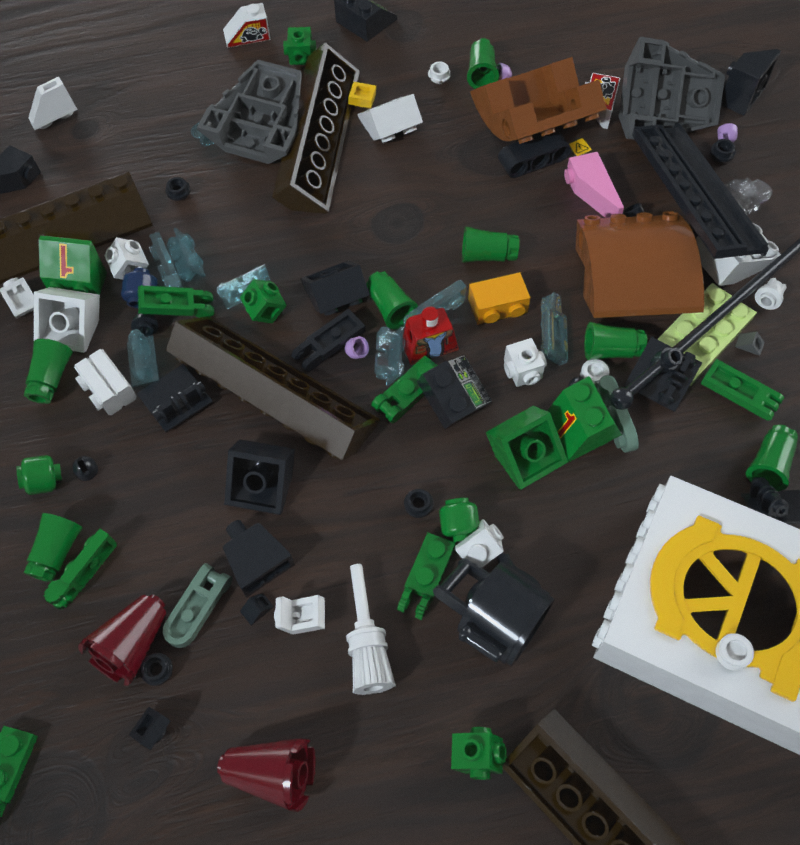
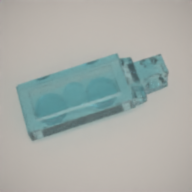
[541,292,568,366]

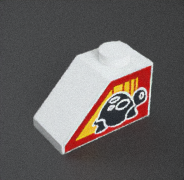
[223,3,271,48]
[585,73,620,129]

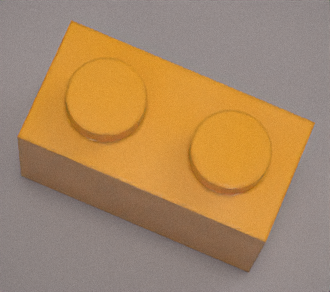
[468,272,530,325]

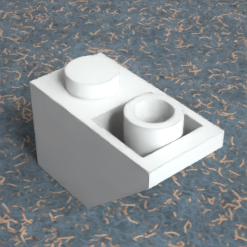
[29,77,77,130]

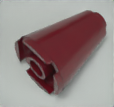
[78,594,166,686]
[217,738,316,812]

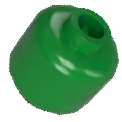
[16,455,62,495]
[439,498,479,543]

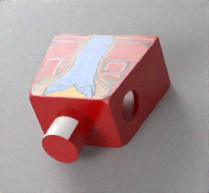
[401,307,459,365]

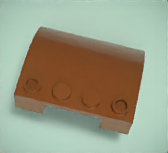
[470,57,607,144]
[576,211,704,318]

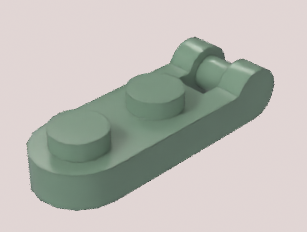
[597,375,639,453]
[163,563,233,648]

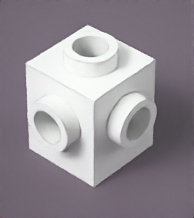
[104,237,149,279]
[504,338,547,387]

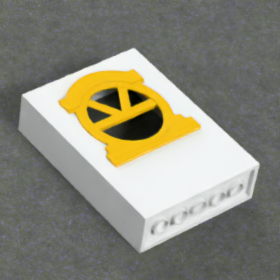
[592,476,800,755]

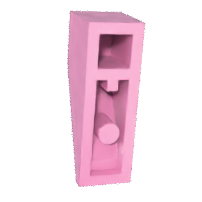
[564,152,624,218]

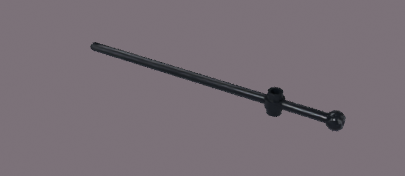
[610,238,800,410]

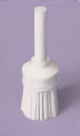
[346,564,396,695]

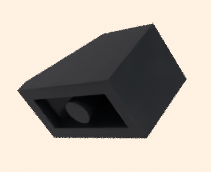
[0,145,41,194]

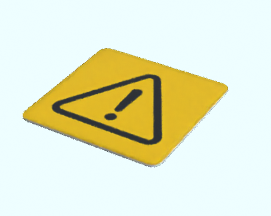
[569,138,592,156]

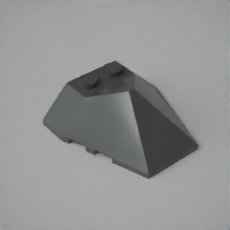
[619,37,725,140]
[197,60,302,164]

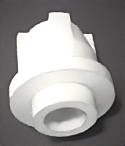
[755,278,786,310]

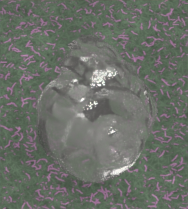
[725,177,773,215]

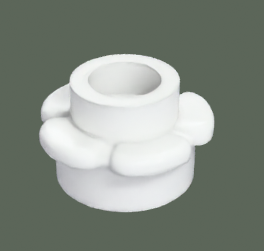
[428,62,450,84]

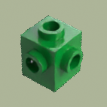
[283,27,316,65]
[240,279,287,324]
[451,727,507,780]

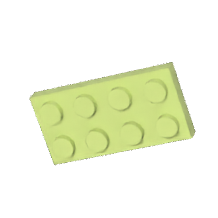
[657,283,757,386]

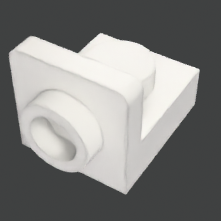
[0,277,34,319]

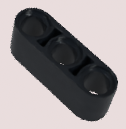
[498,129,572,178]

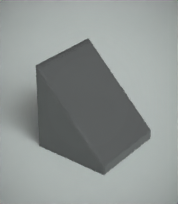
[735,332,765,356]

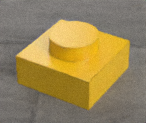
[348,82,376,108]

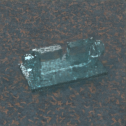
[167,228,205,281]
[216,265,271,309]
[374,327,405,386]
[127,329,159,387]

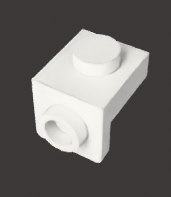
[455,519,504,568]
[274,595,325,635]

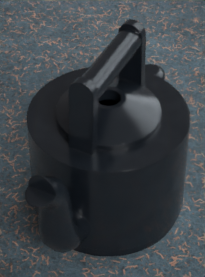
[433,553,555,667]

